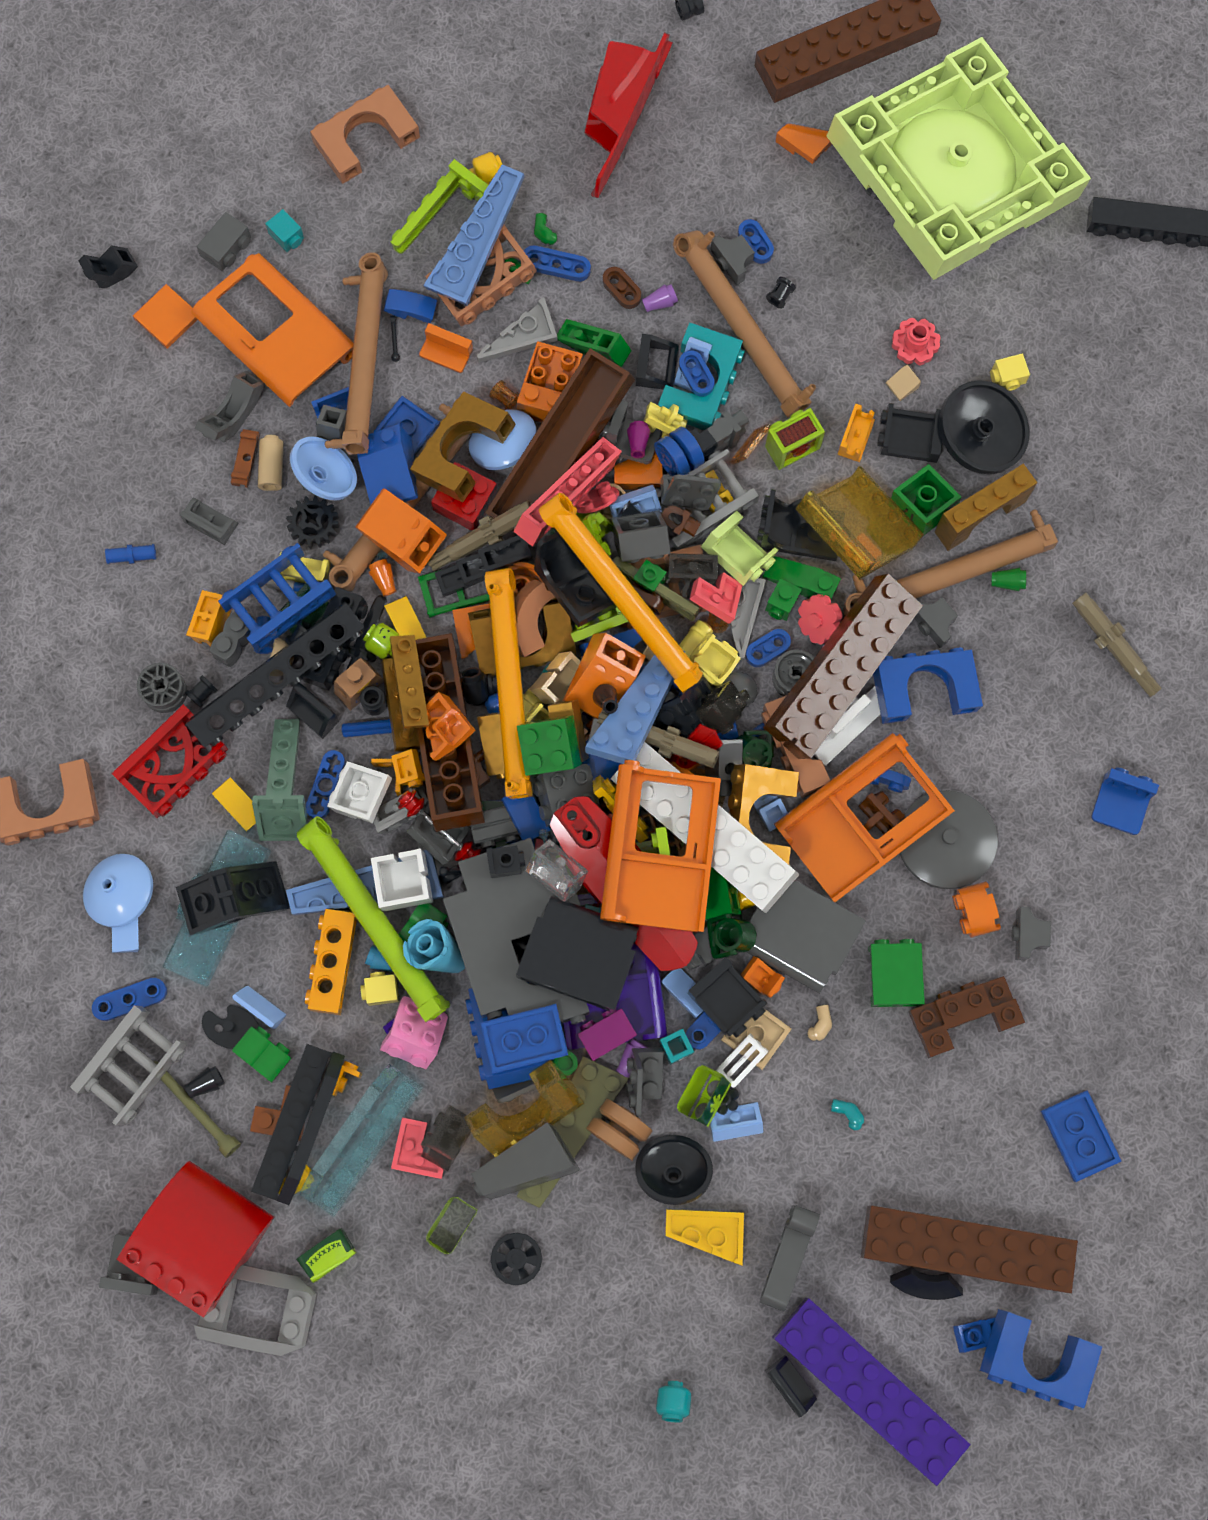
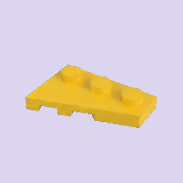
[592,775,648,844]
[665,1209,744,1266]

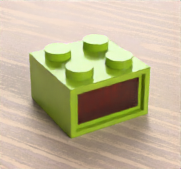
[765,408,825,470]

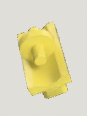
[643,402,687,438]

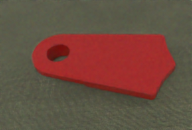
[673,724,723,769]

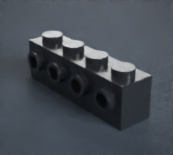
[301,587,368,691]

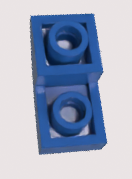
[383,289,437,323]
[953,1317,996,1353]

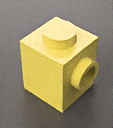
[990,353,1030,391]
[361,972,399,1006]

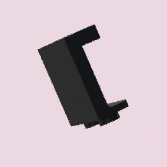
[877,403,942,463]
[687,957,767,1039]

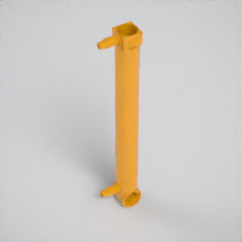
[539,493,703,692]
[485,568,533,799]

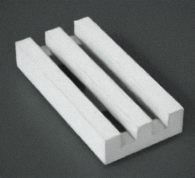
[715,1034,769,1088]

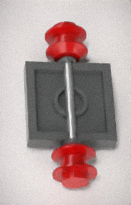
[398,790,481,865]

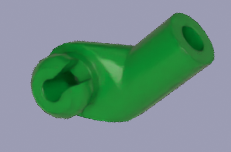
[534,213,557,245]

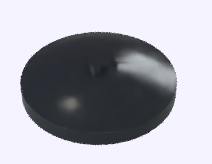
[939,380,1030,475]

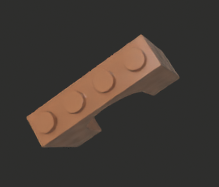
[310,85,420,184]
[0,759,100,845]

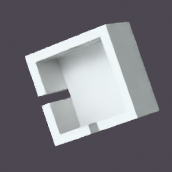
[371,849,433,911]

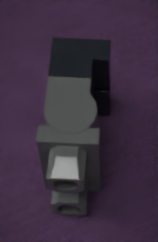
[690,409,749,463]

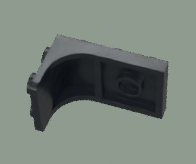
[757,489,844,561]
[534,532,617,628]

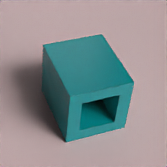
[265,209,304,252]
[659,1029,694,1065]

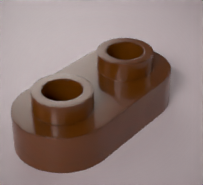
[603,267,641,309]
[631,582,665,615]

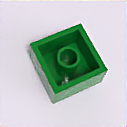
[889,464,961,537]
[517,715,582,776]

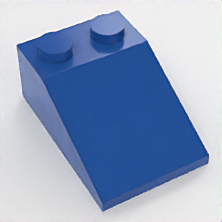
[357,424,418,504]

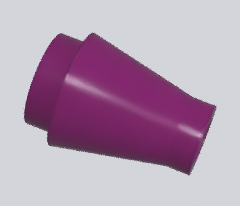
[627,421,651,459]

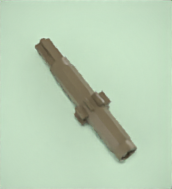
[428,500,532,571]
[1072,593,1162,697]
[597,709,719,768]

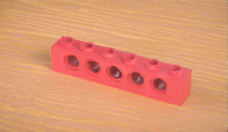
[513,437,622,547]

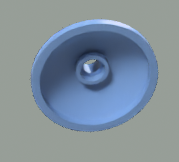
[469,409,537,470]
[290,437,357,500]
[83,854,153,927]

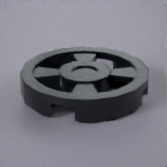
[490,1232,542,1286]

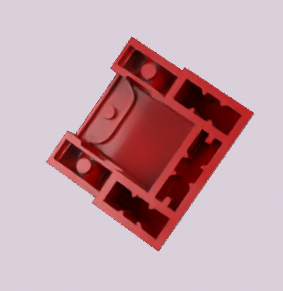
[116,1161,274,1318]

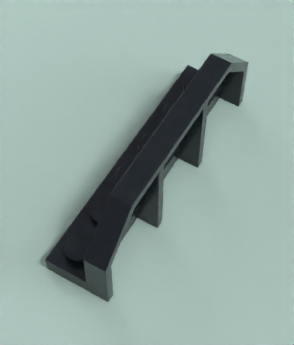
[251,1044,345,1205]

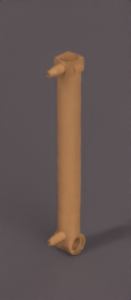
[673,230,816,418]
[325,252,388,455]
[323,403,472,592]
[843,509,1058,616]

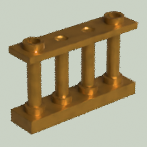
[381,635,429,752]

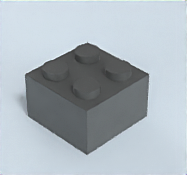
[611,510,670,563]

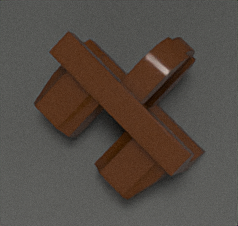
[662,505,701,537]
[858,791,905,834]

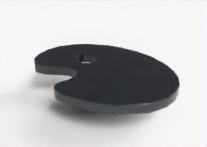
[202,1005,259,1049]

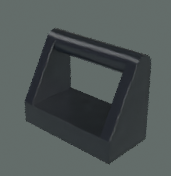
[636,334,679,390]
[286,682,339,739]
[765,1355,817,1418]

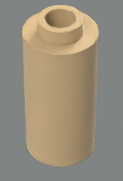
[258,435,283,491]

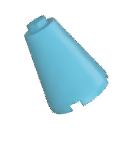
[403,919,465,973]

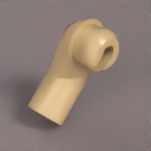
[808,1005,832,1041]

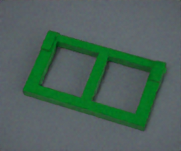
[418,570,490,618]

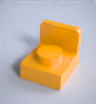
[391,749,425,788]
[332,1061,362,1096]

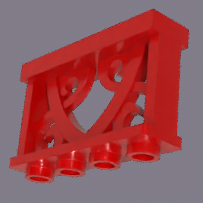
[111,704,228,818]

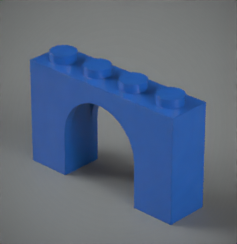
[873,648,983,724]
[465,982,550,1089]
[979,1309,1102,1410]

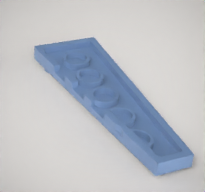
[585,651,685,764]

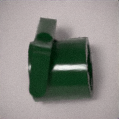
[735,729,774,768]
[707,914,757,959]

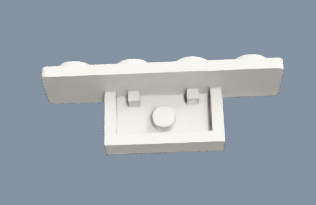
[814,686,880,766]

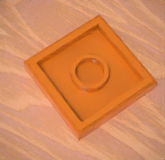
[133,284,198,349]

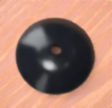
[635,1135,713,1205]

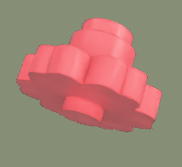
[892,318,941,366]
[798,594,843,645]

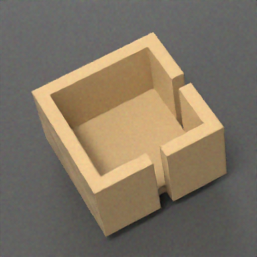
[529,652,583,714]

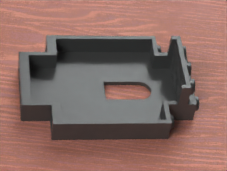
[443,838,590,1025]

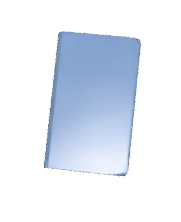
[609,485,662,518]
[112,918,139,953]
[661,968,703,1019]
[232,986,286,1029]
[710,1102,763,1142]

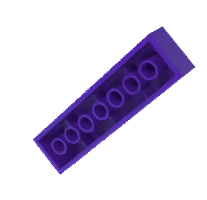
[772,1298,971,1486]

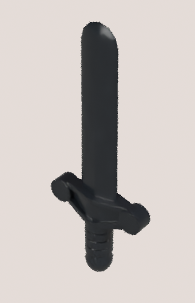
[346,595,387,670]

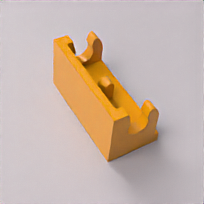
[837,403,875,462]
[186,590,232,647]

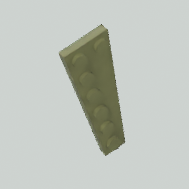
[517,1056,628,1208]

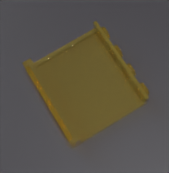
[796,466,924,580]

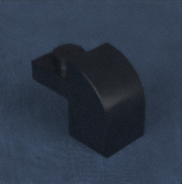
[78,245,138,288]

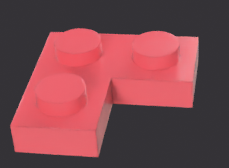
[689,572,742,624]
[391,1117,447,1179]

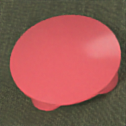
[574,481,619,513]

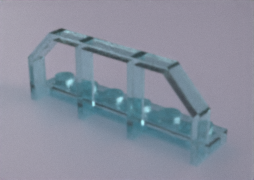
[299,1064,423,1217]

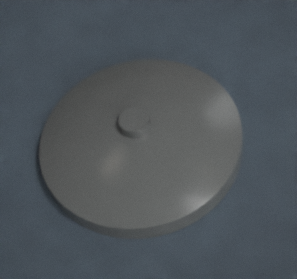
[900,790,998,889]

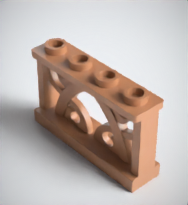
[425,224,537,327]

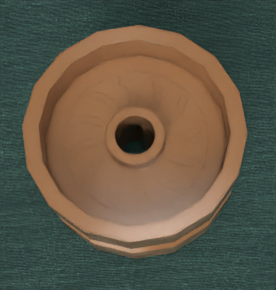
[586,1098,653,1161]

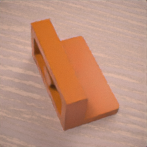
[419,323,473,373]

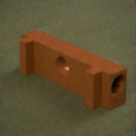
[231,429,260,488]

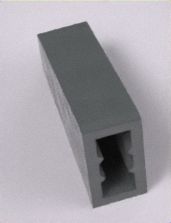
[471,1122,580,1200]

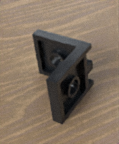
[651,675,728,758]

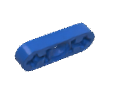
[306,750,346,819]

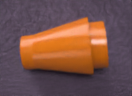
[368,559,397,597]

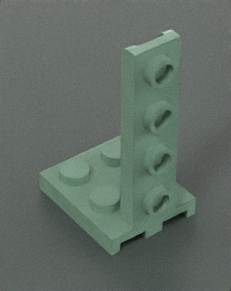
[252,719,308,841]

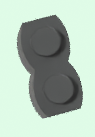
[210,612,250,667]

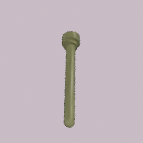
[154,1061,241,1158]

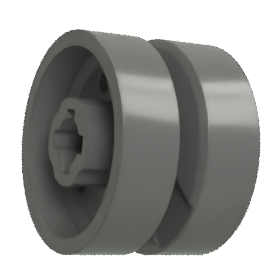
[772,649,814,696]
[137,663,187,713]

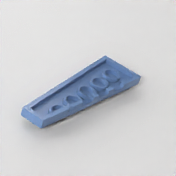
[424,165,525,306]
[286,850,444,915]

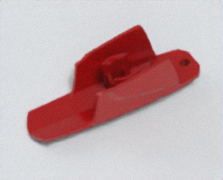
[584,32,673,198]
[550,796,698,971]

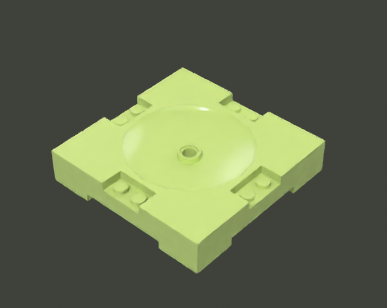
[827,37,1091,280]

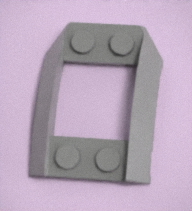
[194,1265,317,1356]

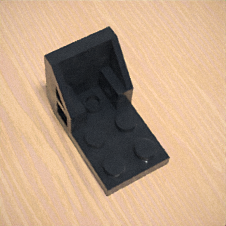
[176,861,290,936]

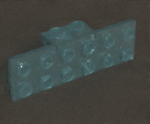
[163,830,271,987]

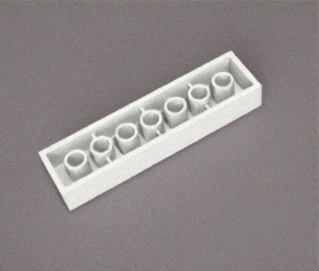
[611,742,799,913]

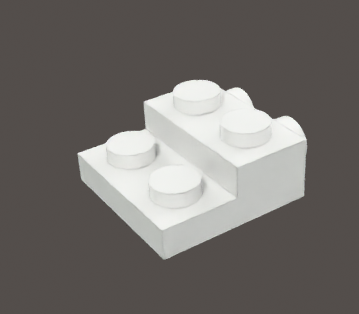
[327,761,392,823]

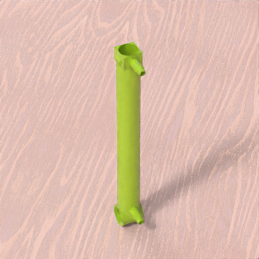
[296,816,450,1022]

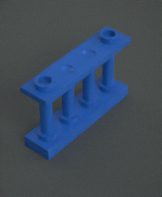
[218,543,336,652]

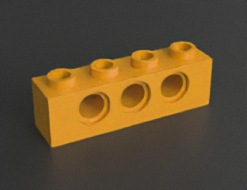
[305,909,357,1016]

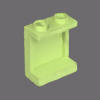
[701,511,779,586]

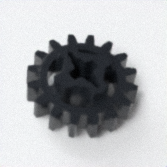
[286,495,340,549]

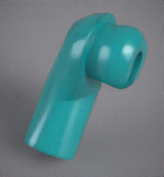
[831,1099,864,1130]

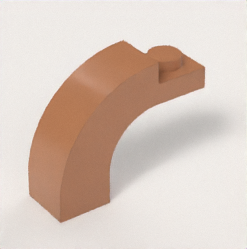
[514,579,555,657]

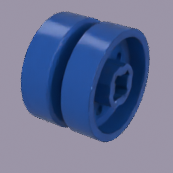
[654,426,704,476]

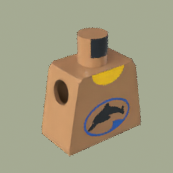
[334,658,384,711]

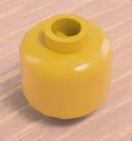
[469,152,502,185]

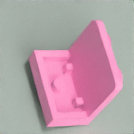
[380,996,448,1069]

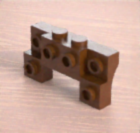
[908,976,1025,1059]

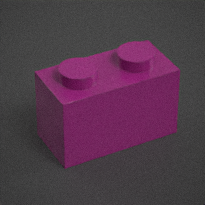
[577,1008,637,1061]

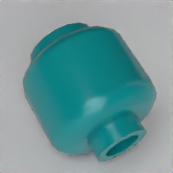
[656,1381,692,1423]

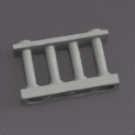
[656,449,759,550]
[70,1005,188,1126]

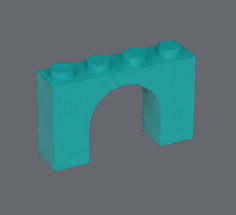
[658,322,745,430]

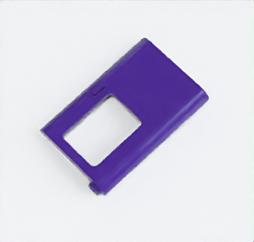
[564,893,668,1050]

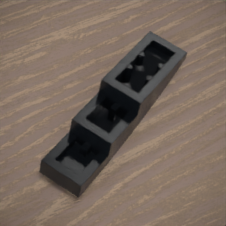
[435,535,532,597]

